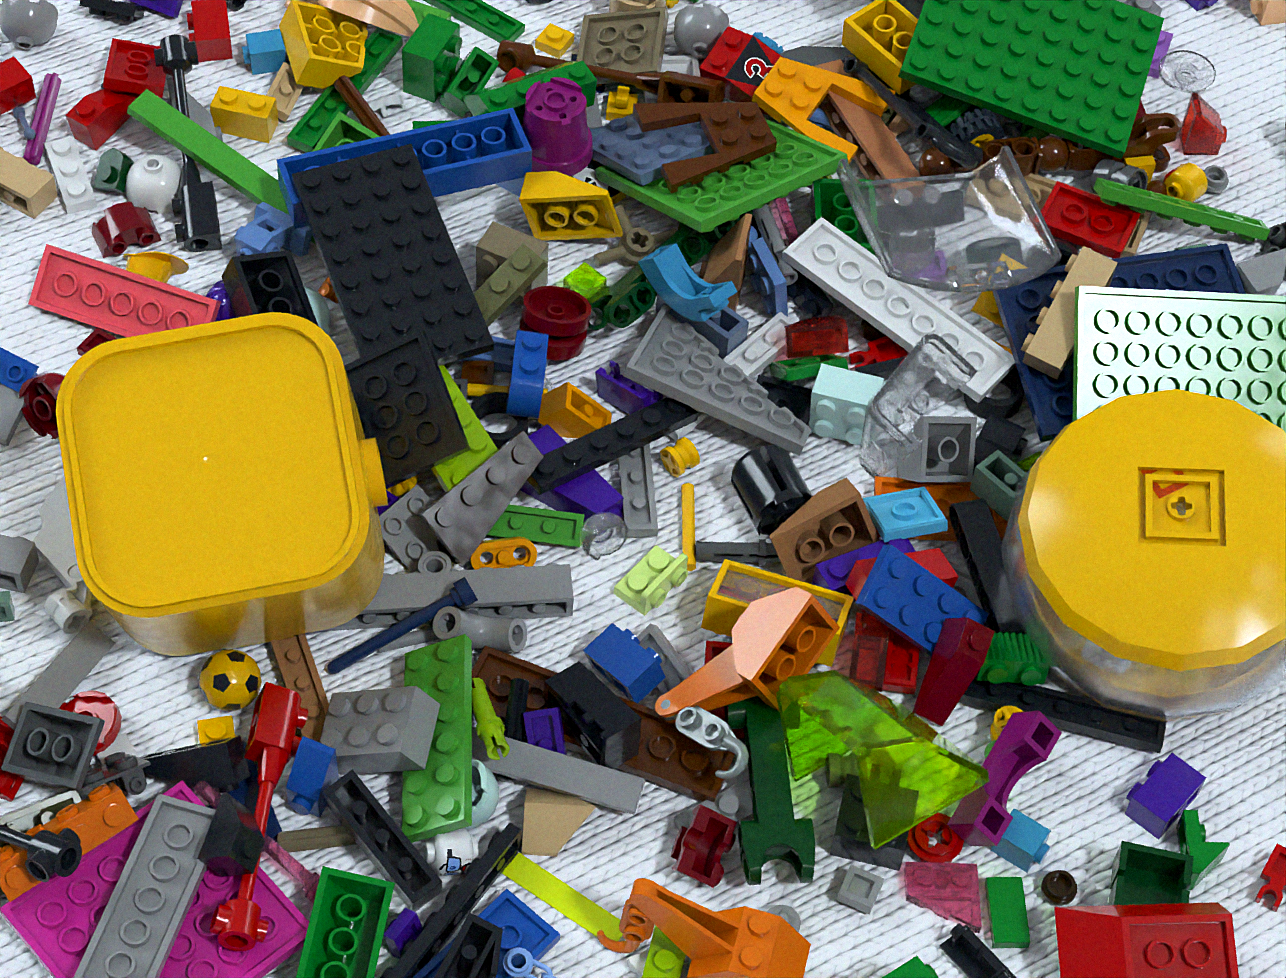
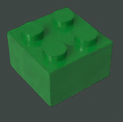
[402,13,463,103]

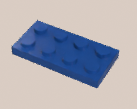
[855,544,988,657]
[413,888,560,978]

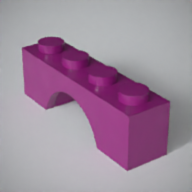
[947,711,1062,846]

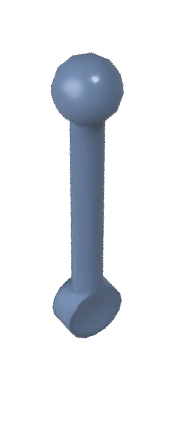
[13,107,36,140]

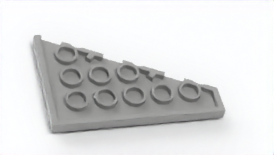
[623,304,812,456]

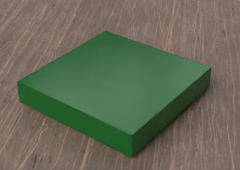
[769,352,848,381]

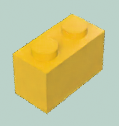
[210,86,279,143]

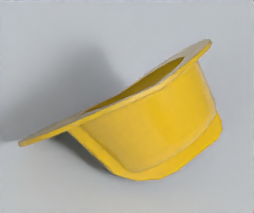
[122,251,189,283]

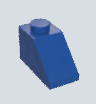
[286,736,339,818]

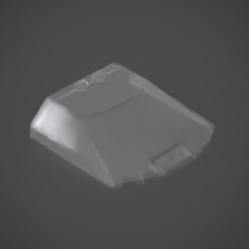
[836,146,1062,293]

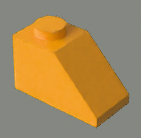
[538,382,612,438]

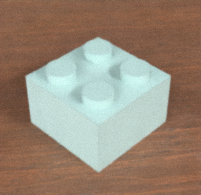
[809,364,884,447]

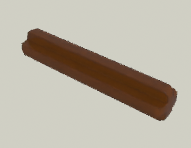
[334,75,390,136]

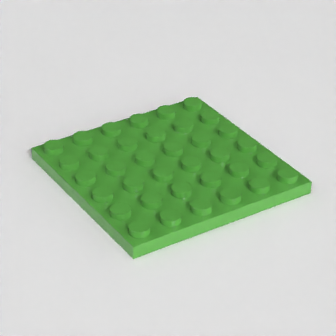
[595,118,848,233]

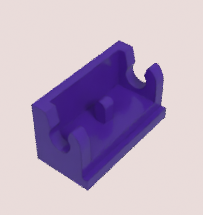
[595,360,664,414]

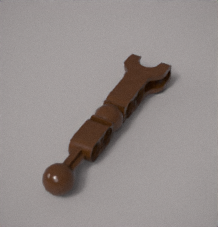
[918,113,1182,184]

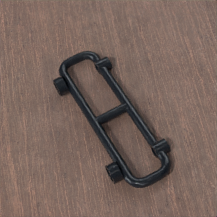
[844,54,983,169]

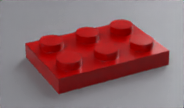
[103,38,167,98]
[1034,181,1141,259]

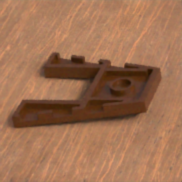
[633,102,777,193]

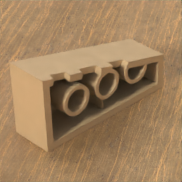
[1021,246,1118,380]

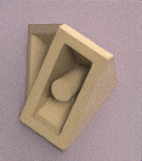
[522,788,596,857]

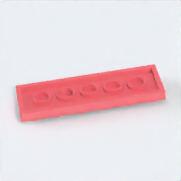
[28,244,221,337]

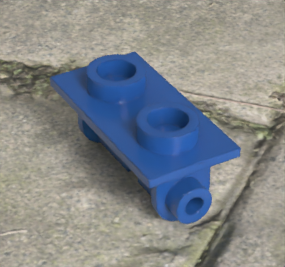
[0,347,39,392]

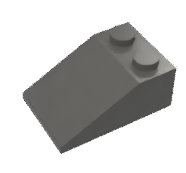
[1,702,105,791]

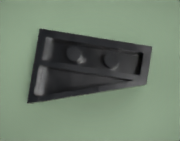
[544,661,642,769]
[434,912,503,978]

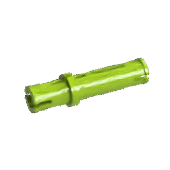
[472,678,510,760]

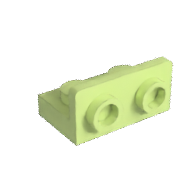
[614,545,688,616]

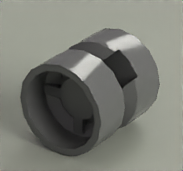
[1091,158,1148,195]

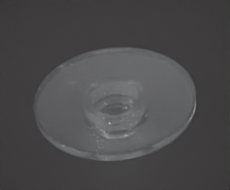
[1158,50,1216,93]

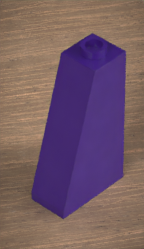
[520,424,624,533]

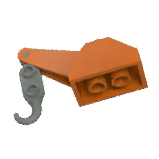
[655,587,840,779]

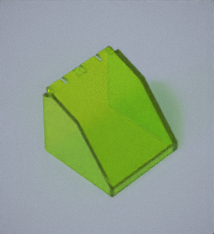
[776,670,989,849]

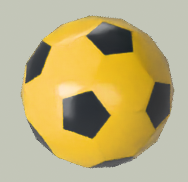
[199,649,262,712]

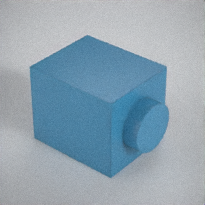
[242,29,286,75]
[990,808,1051,873]

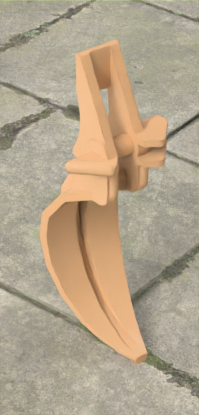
[284,0,419,37]

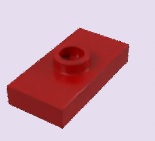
[881,628,920,695]

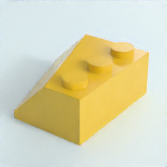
[279,0,368,89]

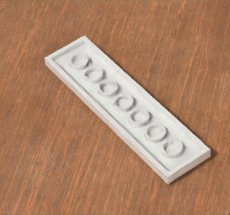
[781,217,1016,403]

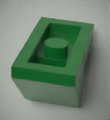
[1176,810,1230,890]

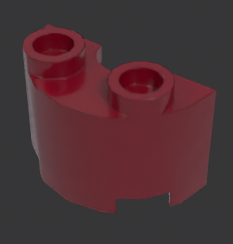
[92,202,162,258]
[671,804,737,888]

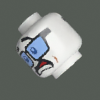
[423,828,478,876]

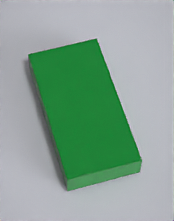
[985,877,1031,948]

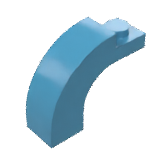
[638,243,738,322]

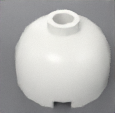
[126,154,182,214]

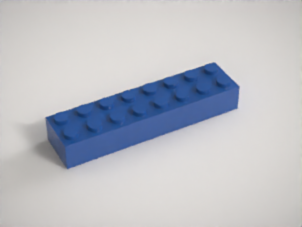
[276,108,532,229]

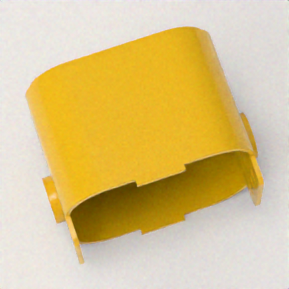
[56,312,388,656]

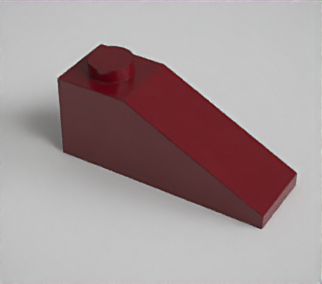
[912,618,995,727]

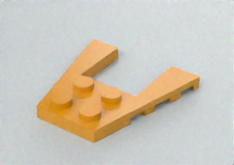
[752,57,896,173]

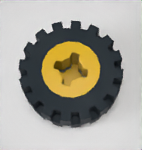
[948,108,1005,151]

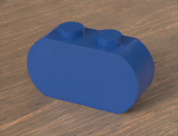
[506,330,549,419]

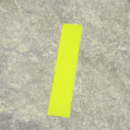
[502,853,623,941]

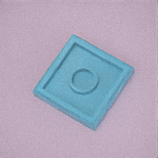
[863,487,948,543]

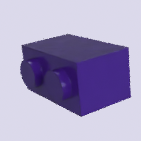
[1125,753,1206,840]

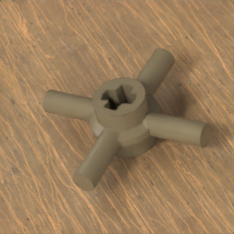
[593,205,678,280]

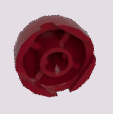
[19,372,65,439]

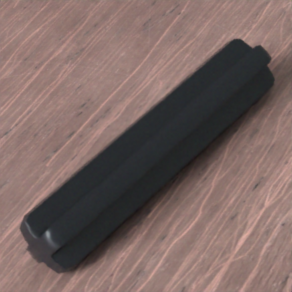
[497,678,530,782]

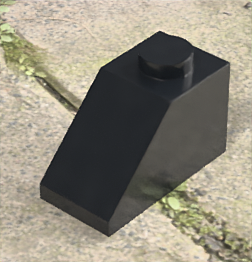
[197,793,265,877]

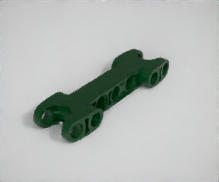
[587,210,753,331]
[724,691,815,885]

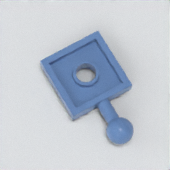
[748,226,788,317]

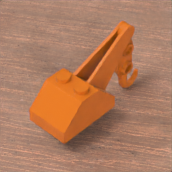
[597,878,811,978]

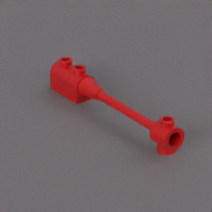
[209,682,308,951]

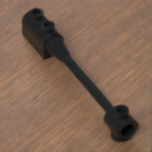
[154,34,222,252]
[0,825,82,882]

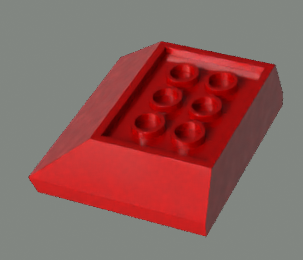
[1054,902,1239,978]

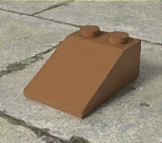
[699,213,752,312]
[769,477,880,584]

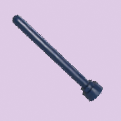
[327,577,478,674]

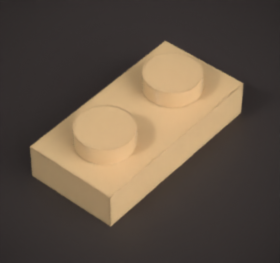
[266,62,304,122]

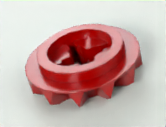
[907,812,964,867]

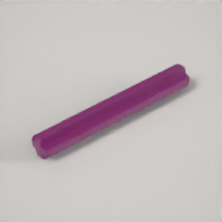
[22,73,62,165]

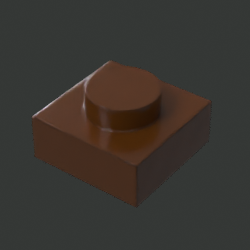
[461,360,495,385]

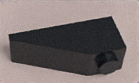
[139,735,250,793]

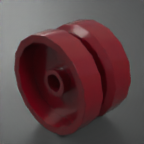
[518,286,591,361]

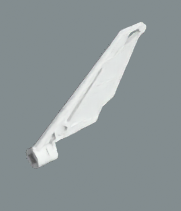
[32,475,93,634]

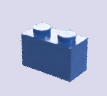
[583,623,666,703]

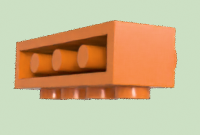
[0,781,139,902]

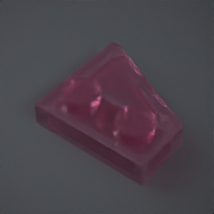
[904,862,982,933]

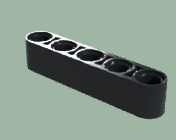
[949,498,1033,636]

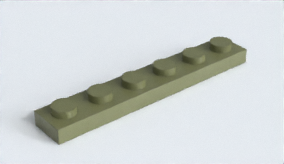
[444,243,547,369]

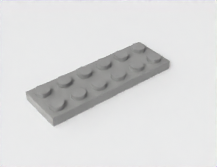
[74,793,216,978]

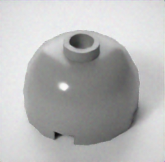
[0,0,58,49]
[674,3,731,61]

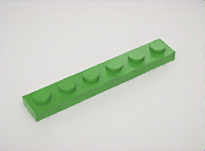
[1093,177,1270,241]

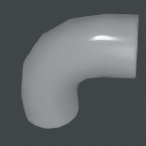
[433,606,527,652]

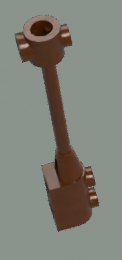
[496,40,725,103]

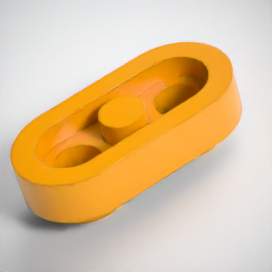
[470,536,537,570]

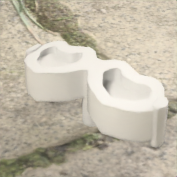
[368,95,405,117]

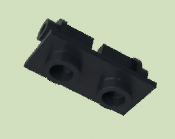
[939,923,1017,978]

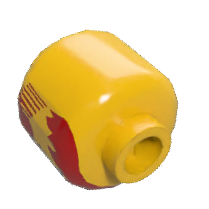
[1163,163,1208,202]

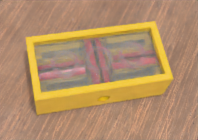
[701,559,854,667]

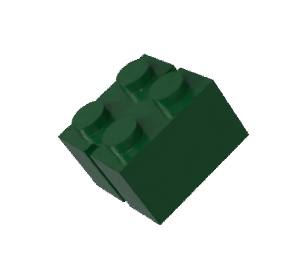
[1108,841,1194,905]

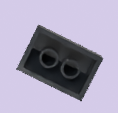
[221,250,319,327]

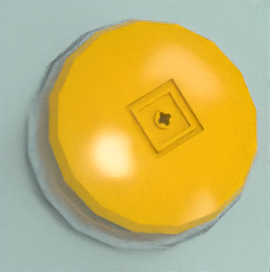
[1001,389,1286,722]

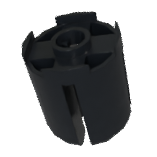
[731,445,813,536]

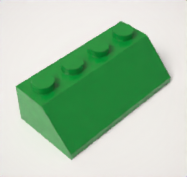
[462,60,597,125]
[296,866,395,978]

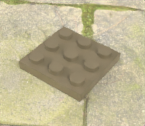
[576,7,669,84]

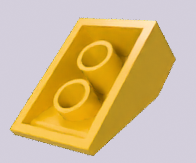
[519,171,623,241]

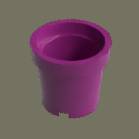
[521,77,593,176]

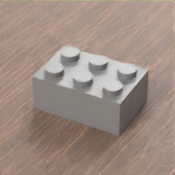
[319,686,440,775]

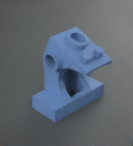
[234,202,312,257]

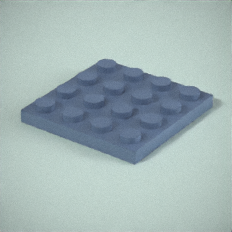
[590,114,715,186]

